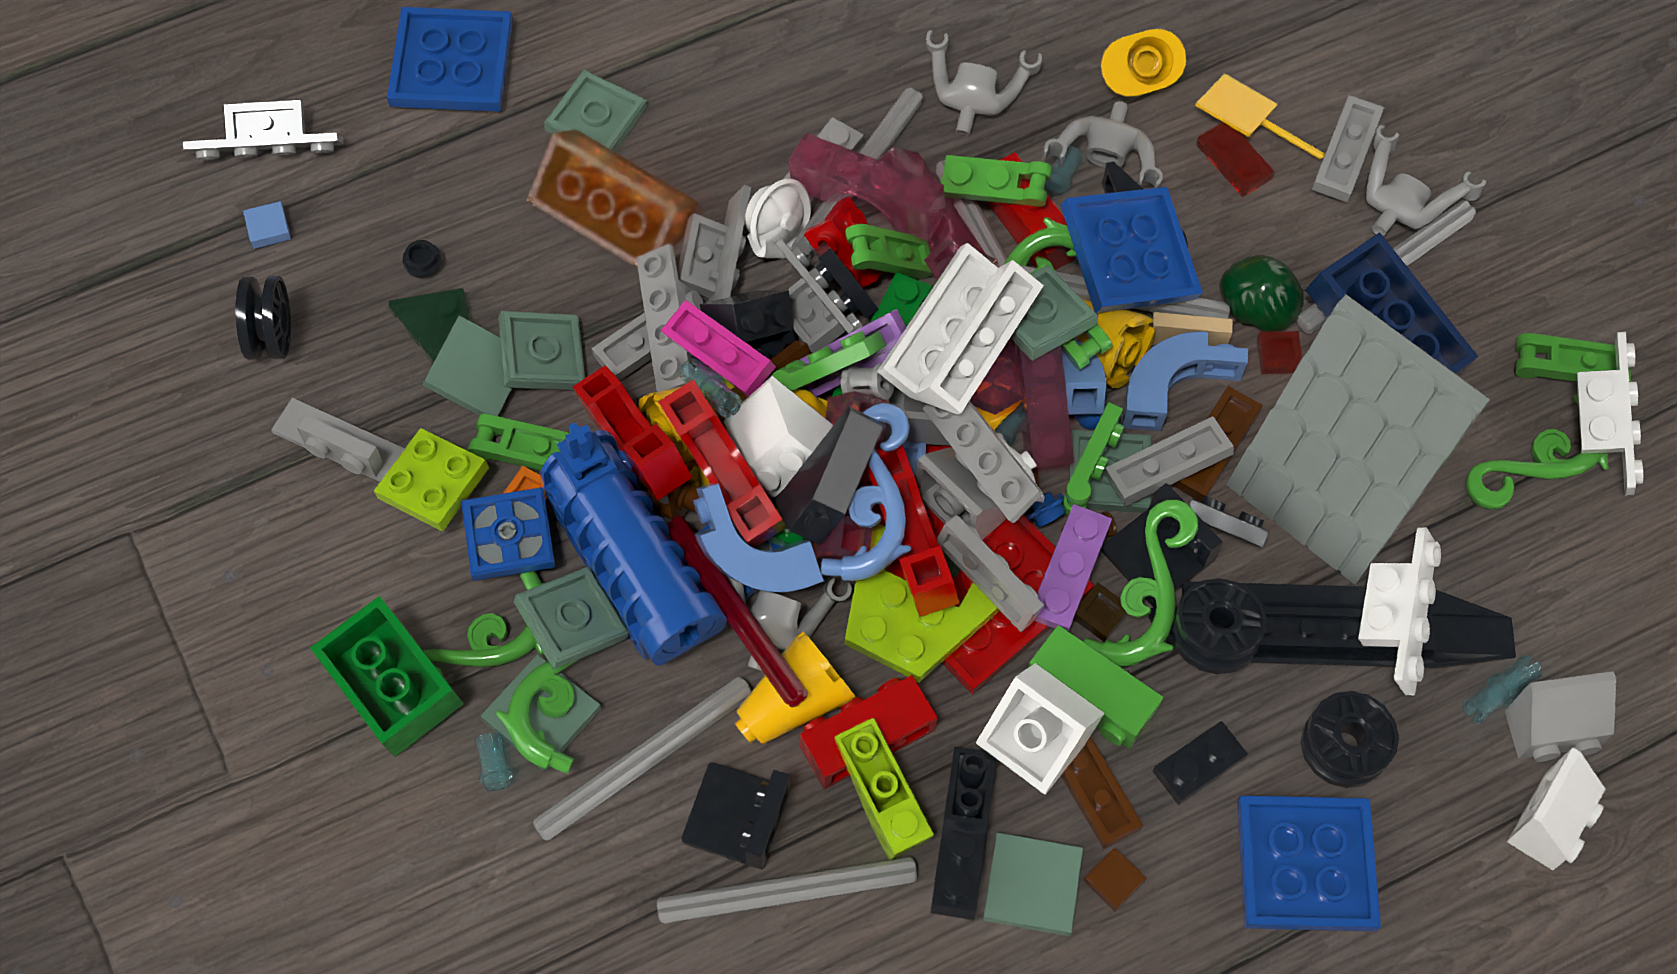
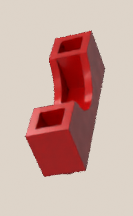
[572,365,693,500]
[658,379,786,548]
[866,445,960,618]

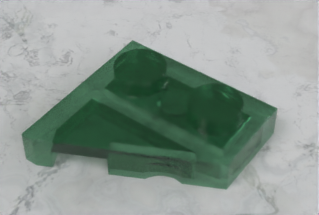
[388,288,469,364]

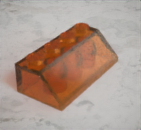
[526,129,699,268]

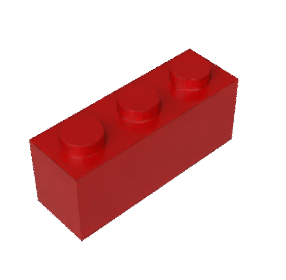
[986,152,1075,270]
[800,675,938,790]

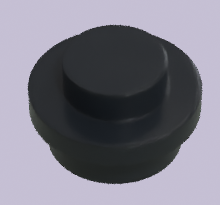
[402,240,442,278]

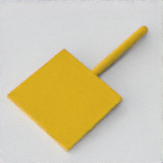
[1195,74,1325,159]

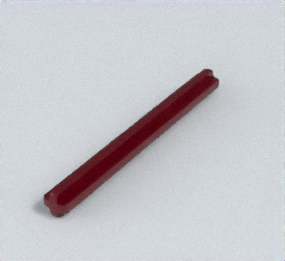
[667,516,808,708]

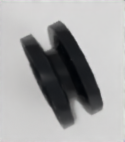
[235,276,291,360]
[1171,578,1267,674]
[1300,691,1399,788]

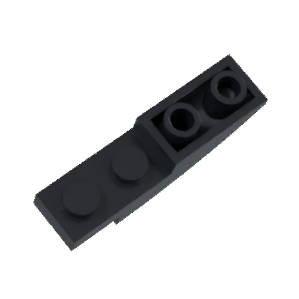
[930,746,996,920]

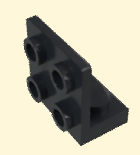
[1101,483,1223,607]
[681,762,791,870]

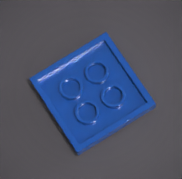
[387,7,513,112]
[1061,187,1203,313]
[1237,796,1381,932]

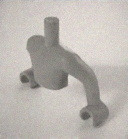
[926,30,1042,136]
[1041,101,1163,188]
[1366,125,1486,236]
[728,577,852,671]

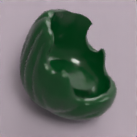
[1219,255,1304,334]

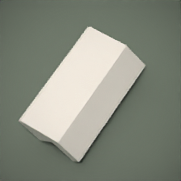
[877,243,1044,415]

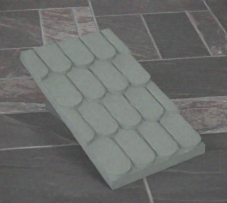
[1226,295,1490,585]

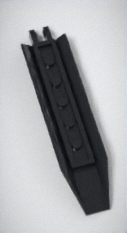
[1148,581,1516,668]

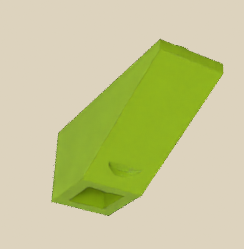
[834,718,934,860]

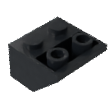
[700,290,795,360]

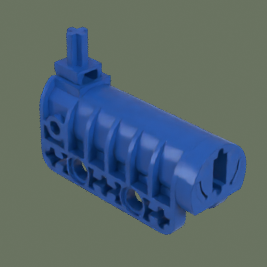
[540,422,727,666]

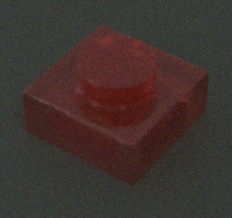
[1257,331,1302,374]

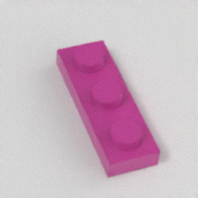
[661,299,776,397]

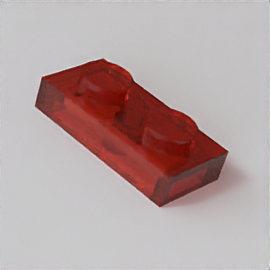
[1196,122,1275,197]

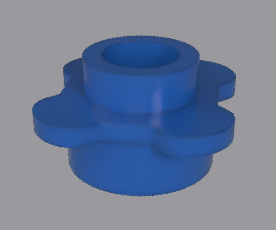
[1026,492,1066,527]

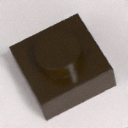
[1073,582,1127,643]

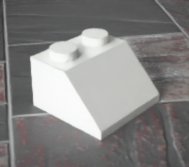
[724,376,833,498]
[976,663,1105,794]
[1507,747,1605,870]

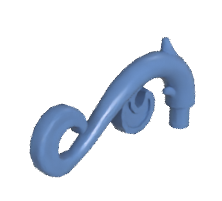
[821,403,911,581]

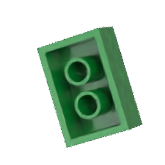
[310,595,464,757]

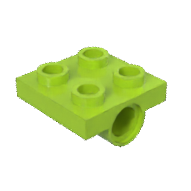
[374,428,489,532]

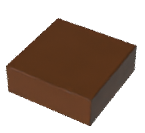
[1083,848,1147,912]

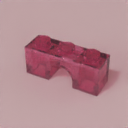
[1011,343,1074,468]

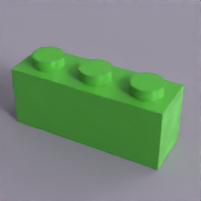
[1028,625,1164,749]

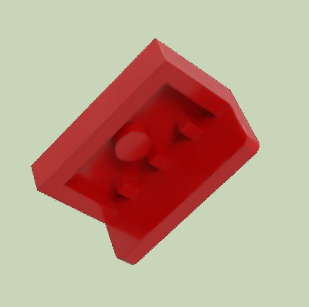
[804,196,883,288]

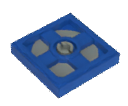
[461,487,556,581]

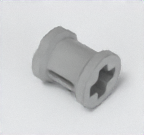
[840,363,894,401]

